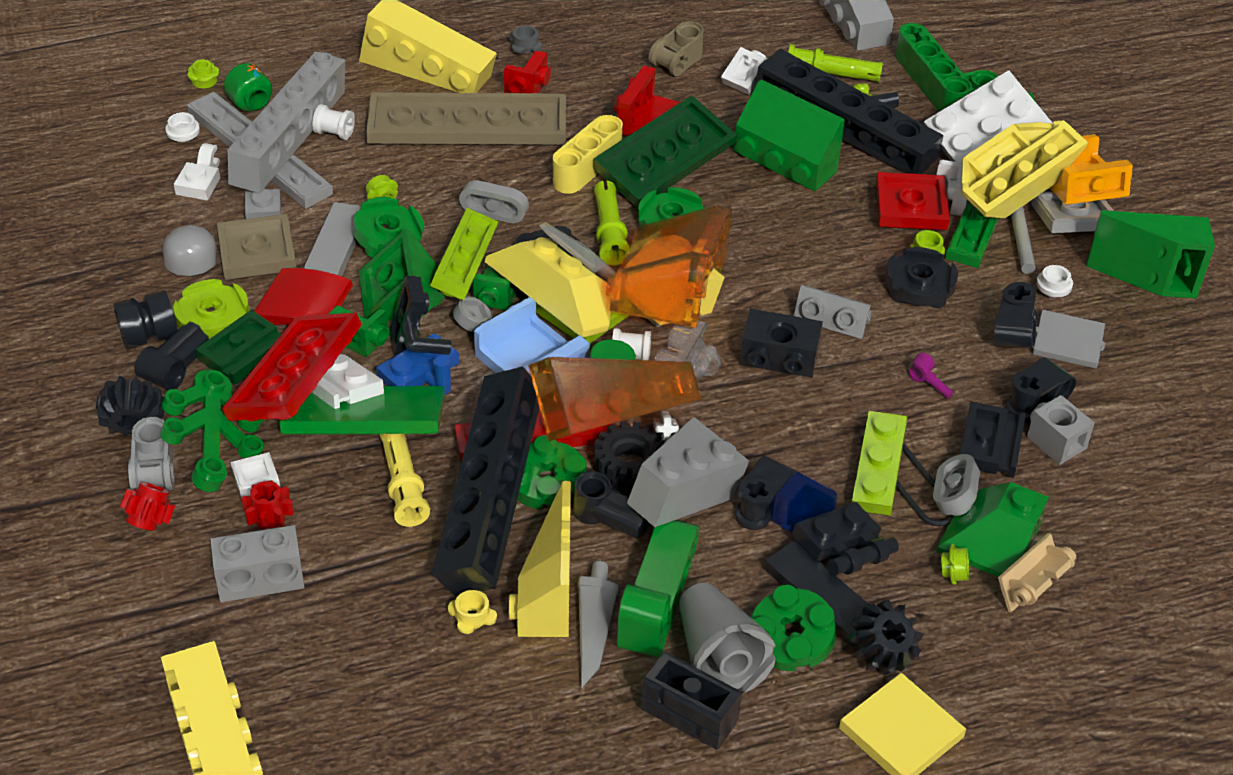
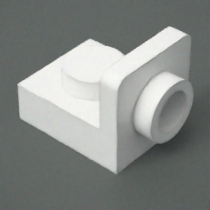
[721,47,767,95]
[937,160,967,216]

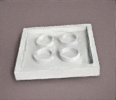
[924,70,1053,163]

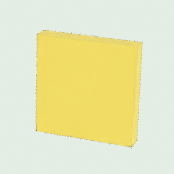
[839,673,966,775]

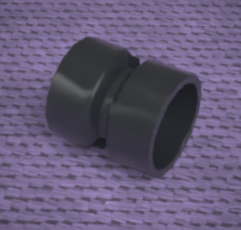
[113,290,177,350]

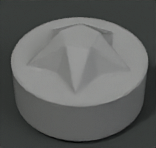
[453,297,492,332]

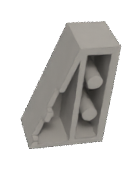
[627,417,749,527]

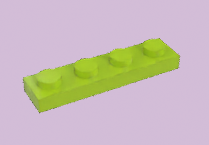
[430,208,499,301]

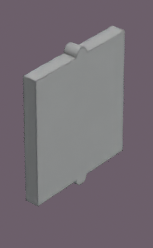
[1033,310,1106,369]

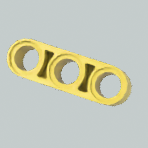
[553,115,623,194]

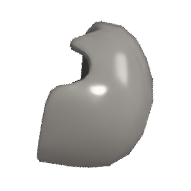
[162,225,217,276]

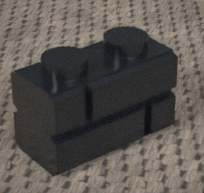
[641,652,742,750]

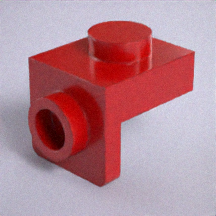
[503,50,551,93]

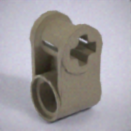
[648,21,704,77]

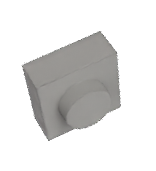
[245,189,281,219]

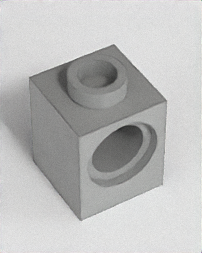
[1027,395,1095,465]

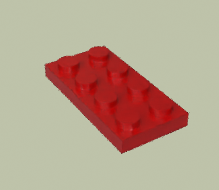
[222,312,362,421]

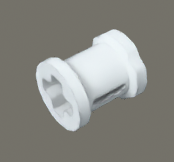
[312,104,355,140]
[612,328,651,364]

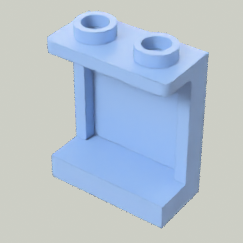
[474,297,590,399]

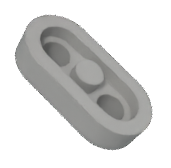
[459,180,529,223]
[933,454,980,516]

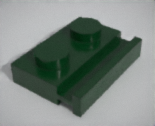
[196,310,282,385]

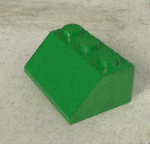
[734,80,845,192]

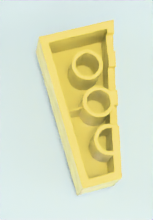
[359,0,497,93]
[161,641,263,775]

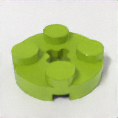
[173,279,250,339]

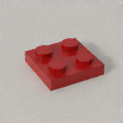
[876,172,950,230]

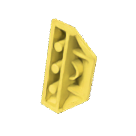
[961,120,1088,218]
[485,237,613,337]

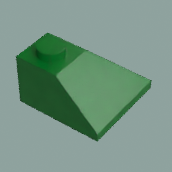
[358,228,446,321]
[936,482,1049,577]

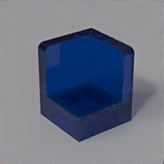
[772,471,838,532]

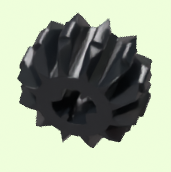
[96,376,164,438]
[847,600,924,675]

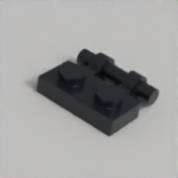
[792,502,899,575]

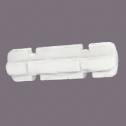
[653,411,679,441]

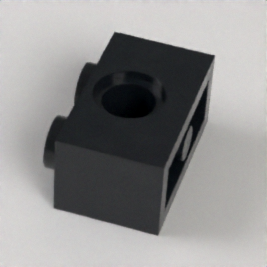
[739,308,823,378]

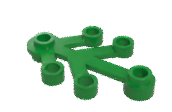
[160,369,264,492]

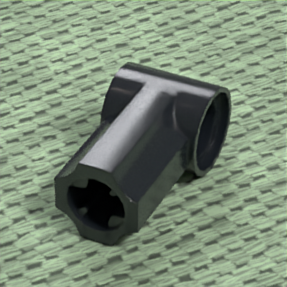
[134,321,209,391]
[573,471,649,539]

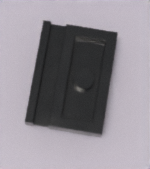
[959,401,1026,478]

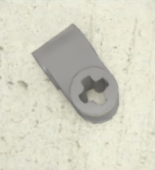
[128,417,175,490]

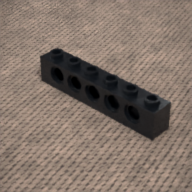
[755,48,944,174]
[432,366,544,596]

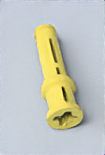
[380,434,430,527]

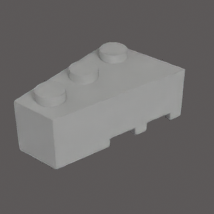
[819,0,894,51]

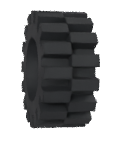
[594,421,664,495]

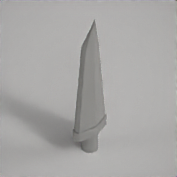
[539,222,603,273]
[577,561,619,688]

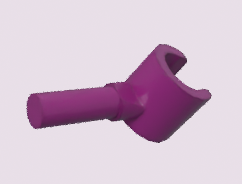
[909,352,954,399]

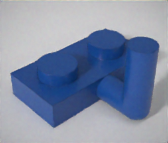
[376,333,459,395]

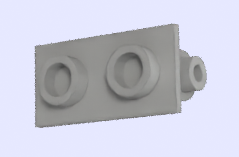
[794,285,872,339]

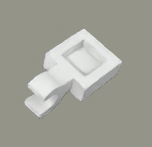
[174,143,220,200]

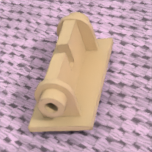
[998,533,1076,612]

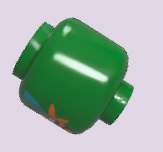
[224,63,272,112]

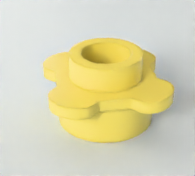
[448,590,497,634]

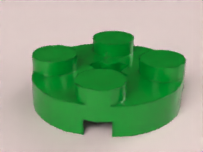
[638,187,707,244]
[352,197,424,258]
[517,435,587,509]
[751,585,836,671]

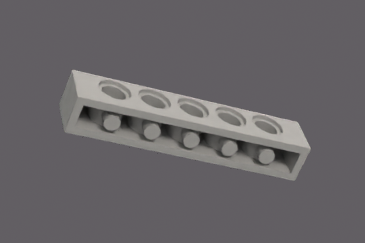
[227,51,345,193]

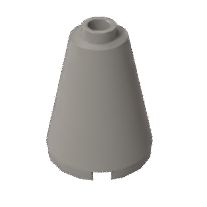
[679,583,776,693]

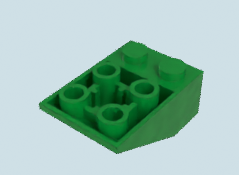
[1086,210,1215,299]

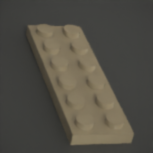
[366,92,566,146]

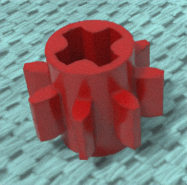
[241,480,294,530]
[120,482,176,531]

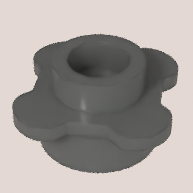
[509,25,542,54]

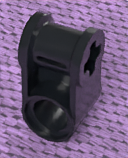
[994,282,1038,348]
[1005,357,1077,422]
[735,455,801,530]

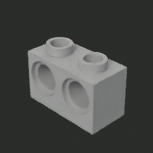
[211,525,305,602]

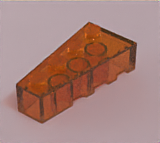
[528,357,702,441]

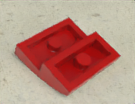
[254,268,353,325]

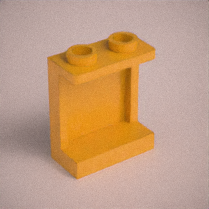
[1049,134,1133,205]

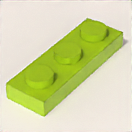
[852,411,907,516]

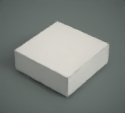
[230,452,280,499]

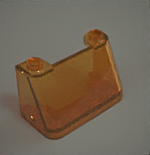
[606,205,732,328]

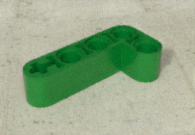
[895,23,998,112]
[617,520,700,658]

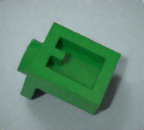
[473,265,519,311]
[329,305,390,358]

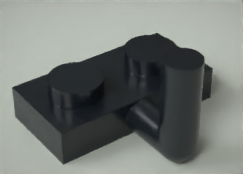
[389,275,452,355]

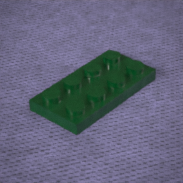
[593,96,737,208]

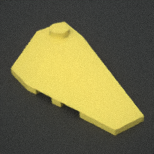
[509,481,571,637]

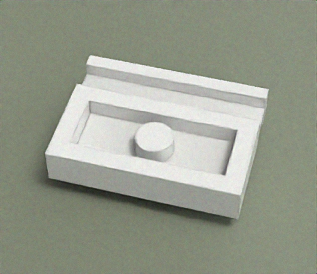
[312,354,384,409]

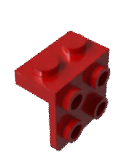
[614,65,681,136]

